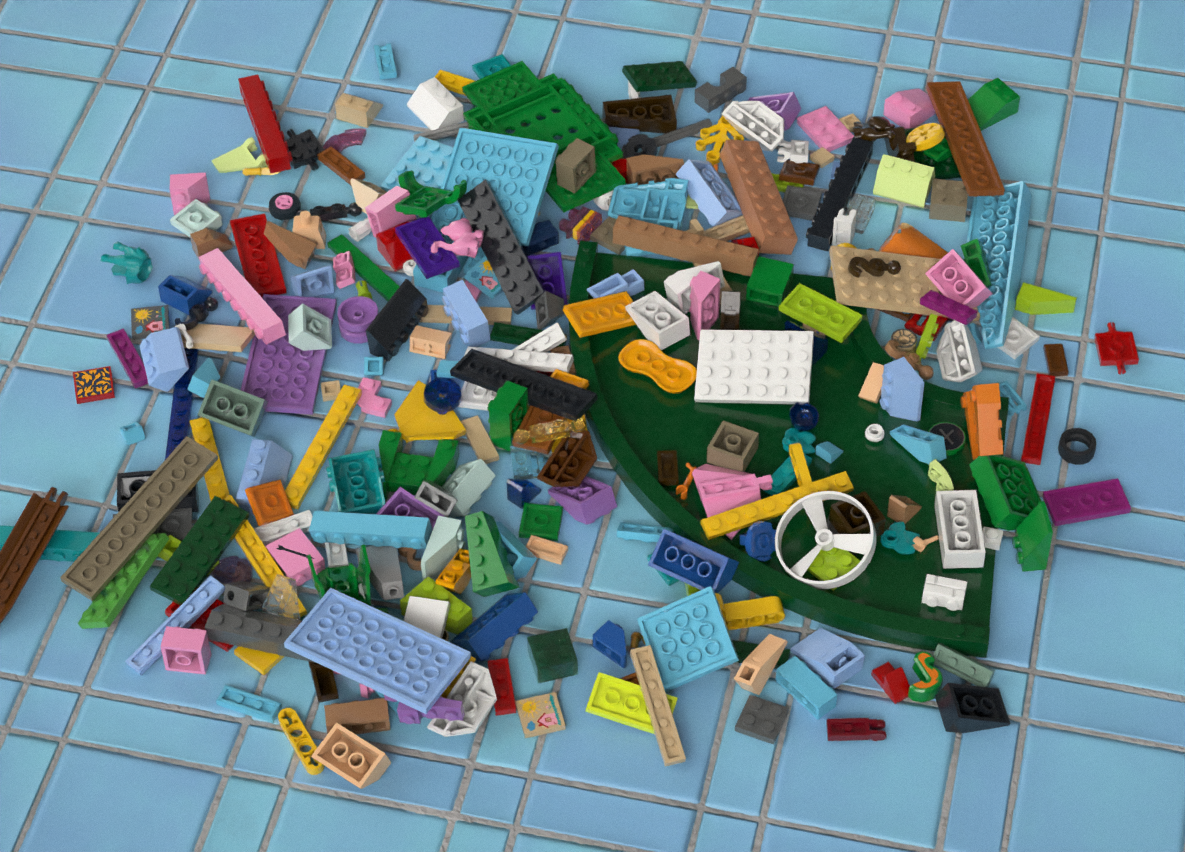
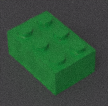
[487,381,528,452]

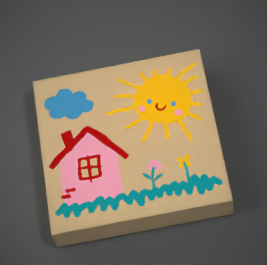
[515,692,566,738]

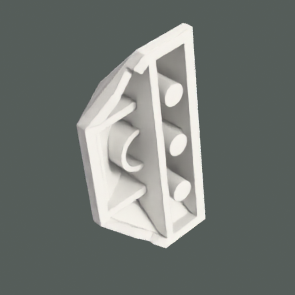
[721,101,784,152]
[936,320,983,383]
[427,662,497,737]

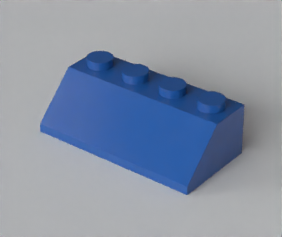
[648,529,739,593]
[450,592,538,662]

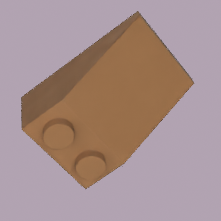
[627,155,684,185]

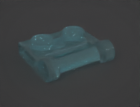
[510,446,545,481]

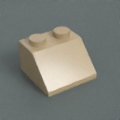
[335,93,383,128]

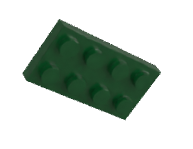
[622,61,697,92]

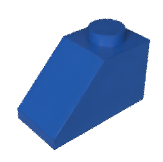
[593,620,626,668]

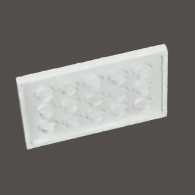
[694,330,814,405]

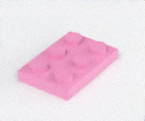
[797,106,855,152]

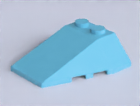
[608,178,689,230]

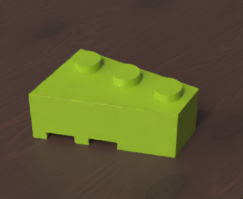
[400,576,473,635]

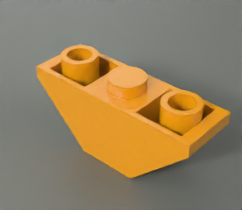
[435,548,471,595]

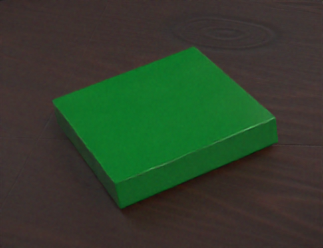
[519,503,563,541]

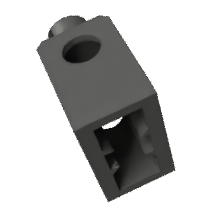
[221,581,271,611]

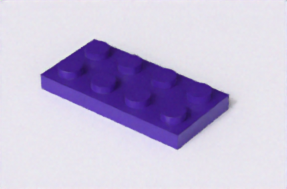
[395,216,460,279]

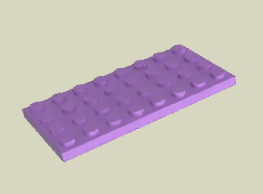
[241,294,337,415]

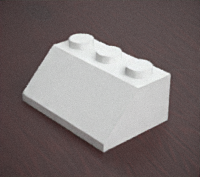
[407,77,464,130]

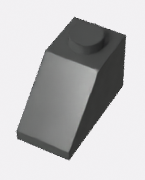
[535,291,564,330]
[414,480,458,517]

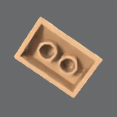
[311,722,391,789]

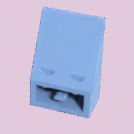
[790,628,865,689]

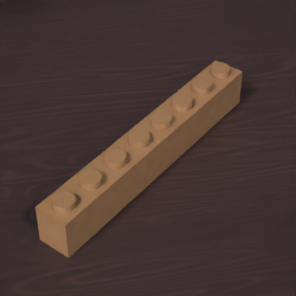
[613,215,759,277]

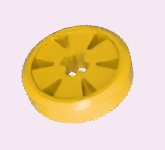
[906,123,945,151]

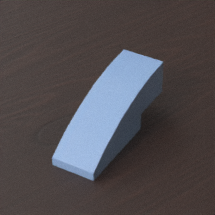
[587,269,644,298]

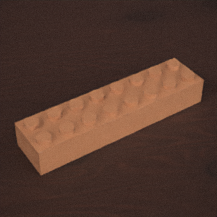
[720,139,798,255]

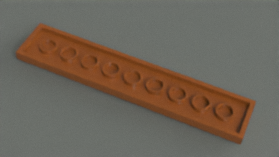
[926,81,1005,197]

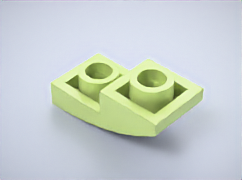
[928,459,954,491]

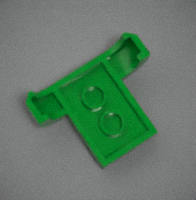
[395,170,467,218]

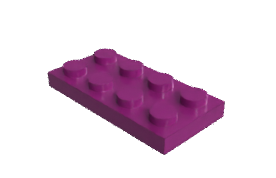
[1042,478,1131,526]

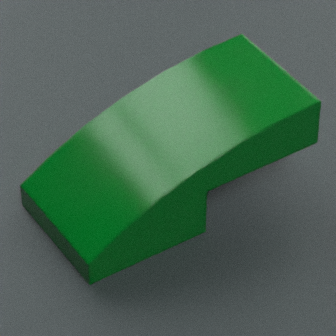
[924,137,952,162]

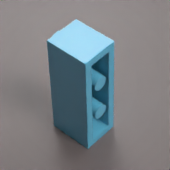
[776,656,837,720]

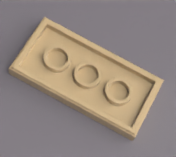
[181,323,255,352]

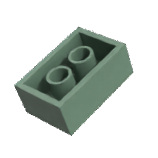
[198,379,268,437]

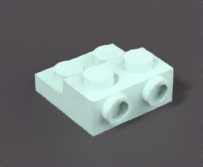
[170,199,223,238]

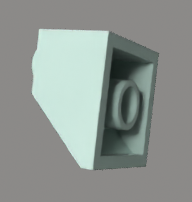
[288,304,332,351]

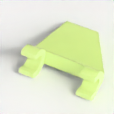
[211,137,267,173]

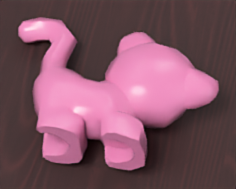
[431,218,484,258]

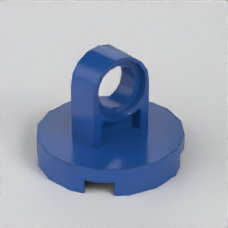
[740,521,776,561]

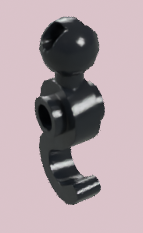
[175,297,218,330]

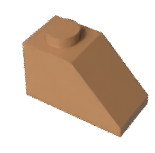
[190,228,233,259]

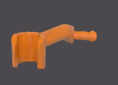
[676,463,697,500]

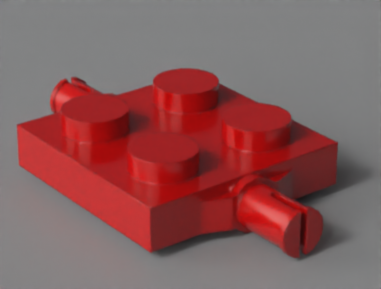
[1094,322,1139,375]

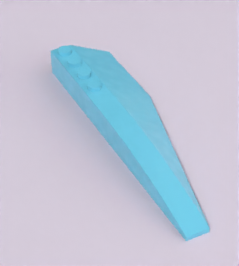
[966,181,1032,349]

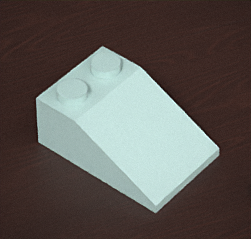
[421,516,466,580]

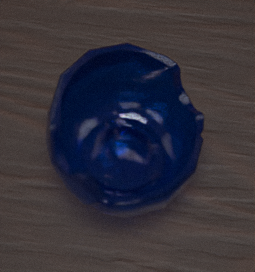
[789,402,819,431]

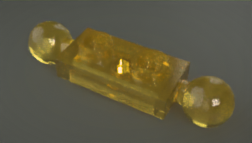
[513,418,586,444]

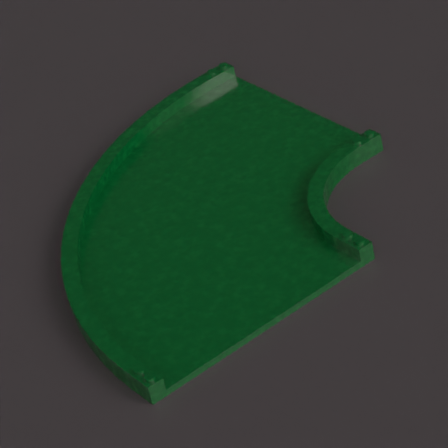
[569,240,1009,658]

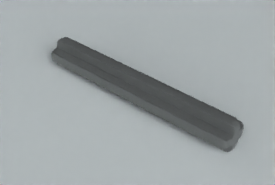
[653,119,712,147]

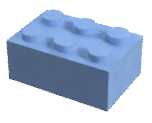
[442,279,490,347]

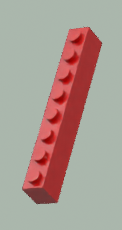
[238,74,293,174]

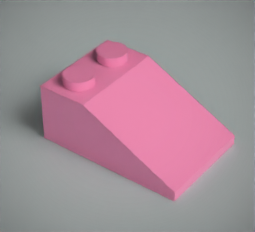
[883,88,936,129]

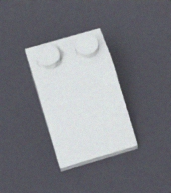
[664,261,725,314]
[625,291,690,350]

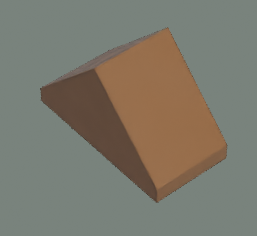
[887,495,922,524]

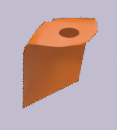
[879,223,948,259]

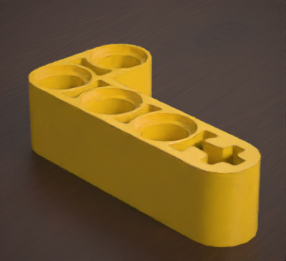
[715,593,785,631]

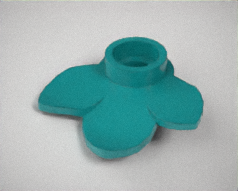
[782,428,816,454]
[881,522,920,555]

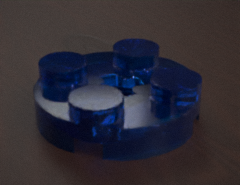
[424,379,462,415]

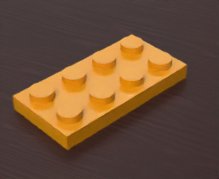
[563,291,637,338]

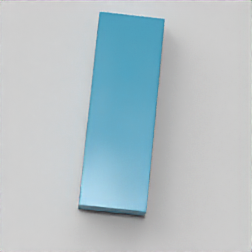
[216,685,282,723]

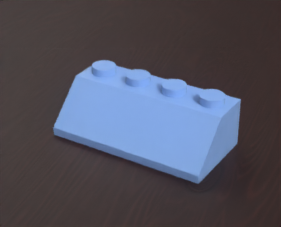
[676,159,743,227]
[236,439,293,515]

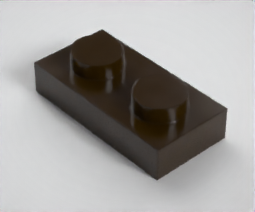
[657,450,679,486]

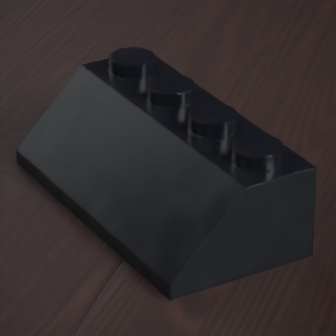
[366,279,429,362]
[117,470,199,512]

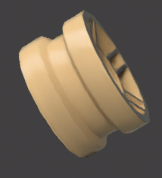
[891,329,917,353]

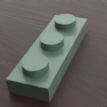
[933,643,995,687]

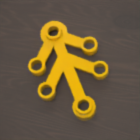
[695,116,744,165]

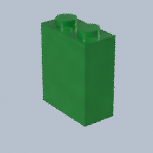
[746,256,794,307]

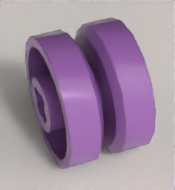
[337,296,379,343]

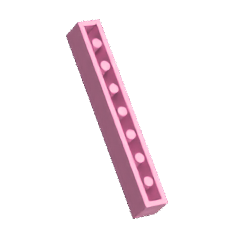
[199,248,286,345]

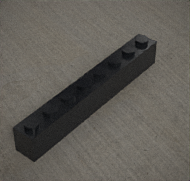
[806,137,874,251]

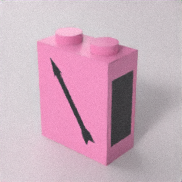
[265,528,325,589]

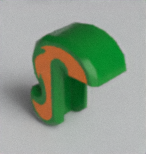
[908,651,943,702]

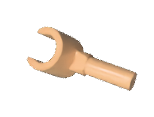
[912,535,939,552]

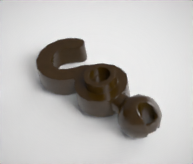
[848,257,901,278]

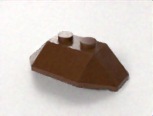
[537,424,597,487]

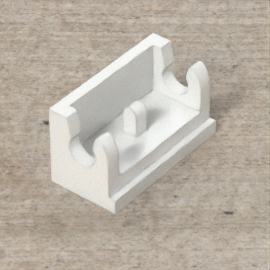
[832,208,857,246]

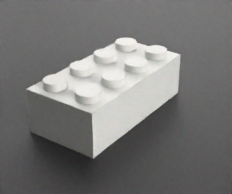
[934,490,986,569]

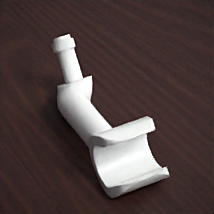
[175,324,193,349]

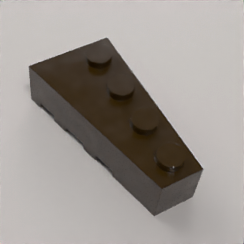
[602,95,677,134]

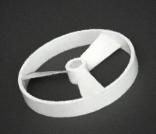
[775,491,876,589]

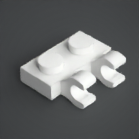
[777,140,809,164]

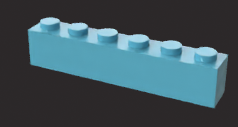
[309,511,433,549]

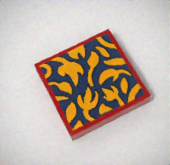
[73,366,115,404]

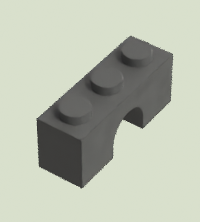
[694,67,747,113]

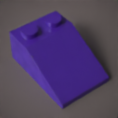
[528,252,568,310]

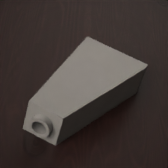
[356,546,404,600]

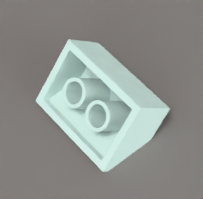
[442,459,496,518]

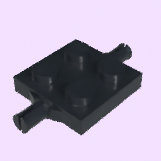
[285,129,324,171]

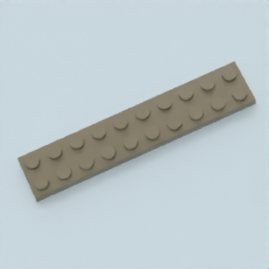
[60,436,218,601]

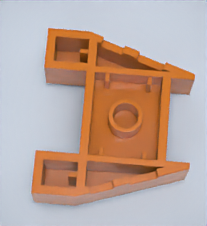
[961,383,1003,460]

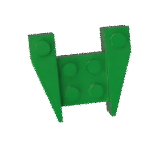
[378,430,459,500]

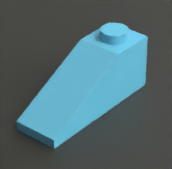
[889,424,947,465]

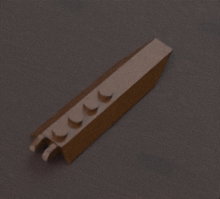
[0,487,69,624]

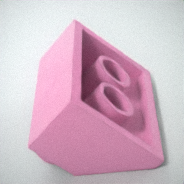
[925,249,992,308]
[689,271,720,340]

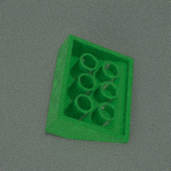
[969,455,1051,531]

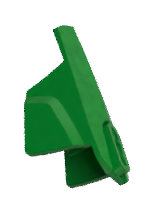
[307,544,371,606]

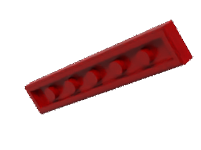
[1021,373,1056,465]

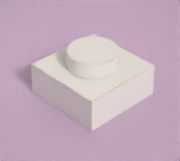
[983,527,1003,550]

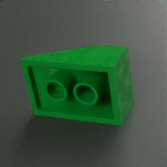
[968,78,1020,131]
[1012,501,1053,572]

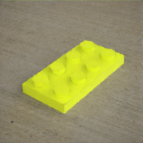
[585,672,678,734]

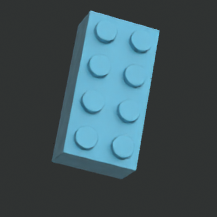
[413,221,474,293]

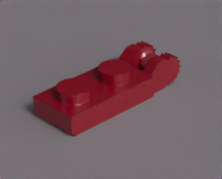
[826,718,887,741]

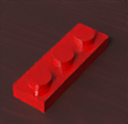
[487,658,516,716]

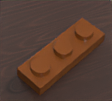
[318,147,365,185]

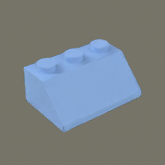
[140,327,189,392]
[880,357,924,422]

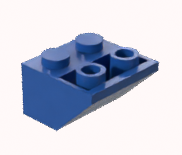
[158,275,212,315]

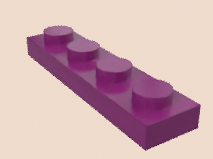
[106,328,149,389]

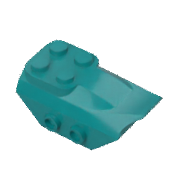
[326,449,386,514]

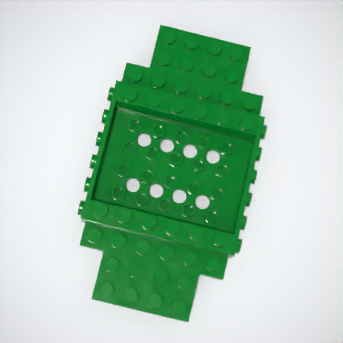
[462,61,626,213]

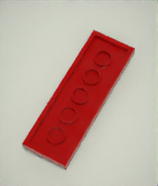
[230,213,287,298]

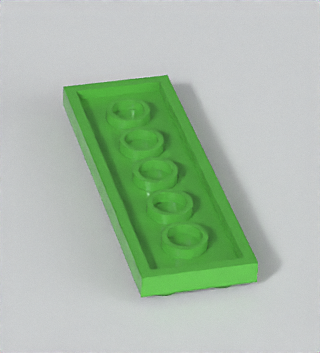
[78,533,170,629]

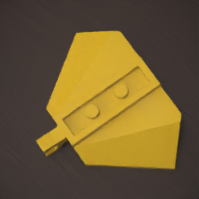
[387,380,466,443]

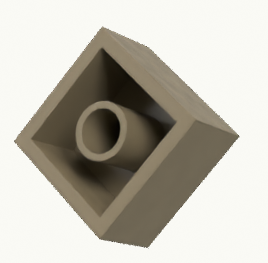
[555,138,596,193]
[929,179,968,222]
[707,421,759,472]

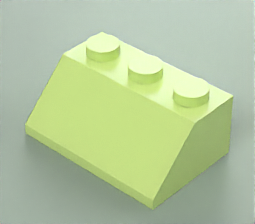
[873,154,935,208]

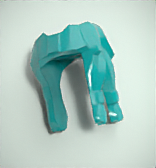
[101,242,153,284]

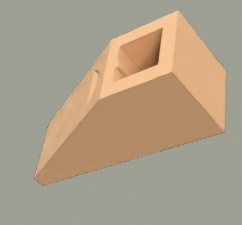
[734,634,788,695]

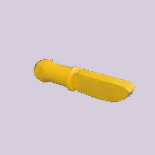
[242,167,281,176]

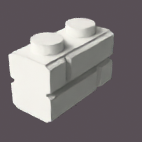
[922,574,967,611]

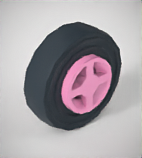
[269,192,301,220]

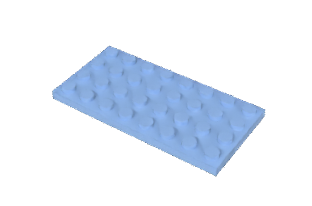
[284,588,471,714]

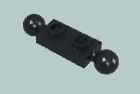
[295,202,362,221]

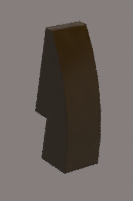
[308,661,339,703]

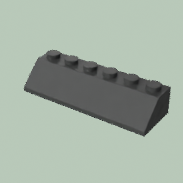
[205,604,316,663]

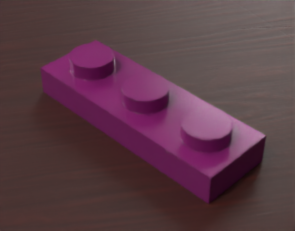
[920,290,977,325]

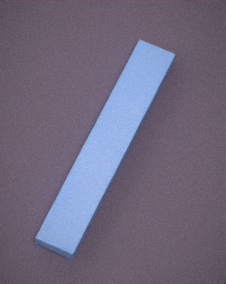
[125,576,225,675]

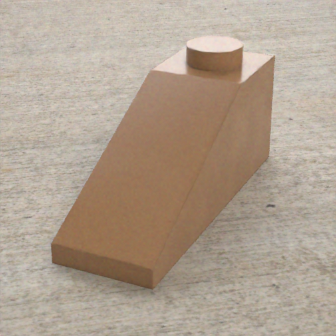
[264,221,317,269]

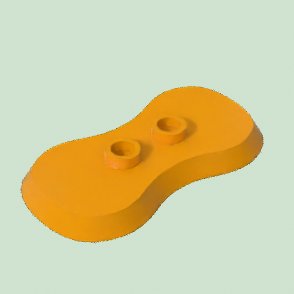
[618,339,697,394]

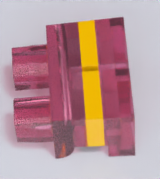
[559,206,602,245]

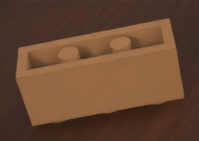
[324,698,390,735]

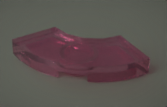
[323,129,367,153]

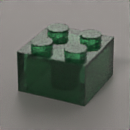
[527,628,578,684]

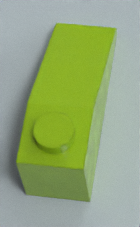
[1015,282,1077,315]

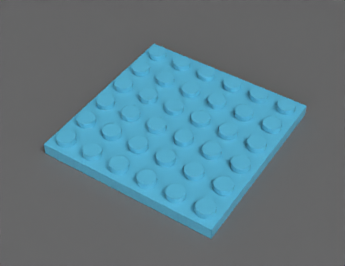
[431,128,559,246]

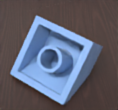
[291,265,334,298]

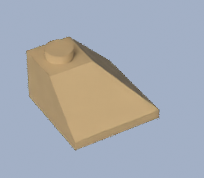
[350,178,387,214]

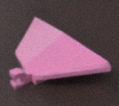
[692,464,773,540]

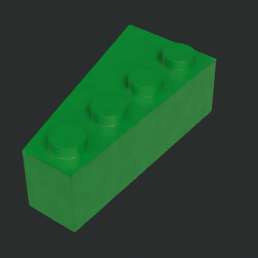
[465,511,520,597]

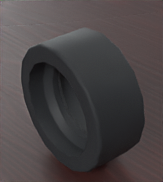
[1058,428,1097,465]

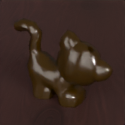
[853,116,896,142]

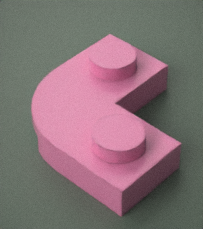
[357,377,392,418]

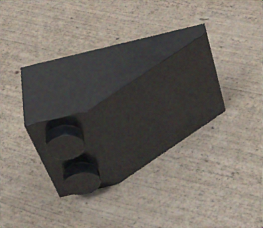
[935,683,1010,733]

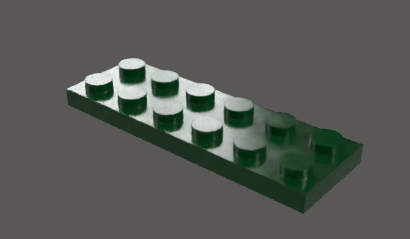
[150,496,249,605]

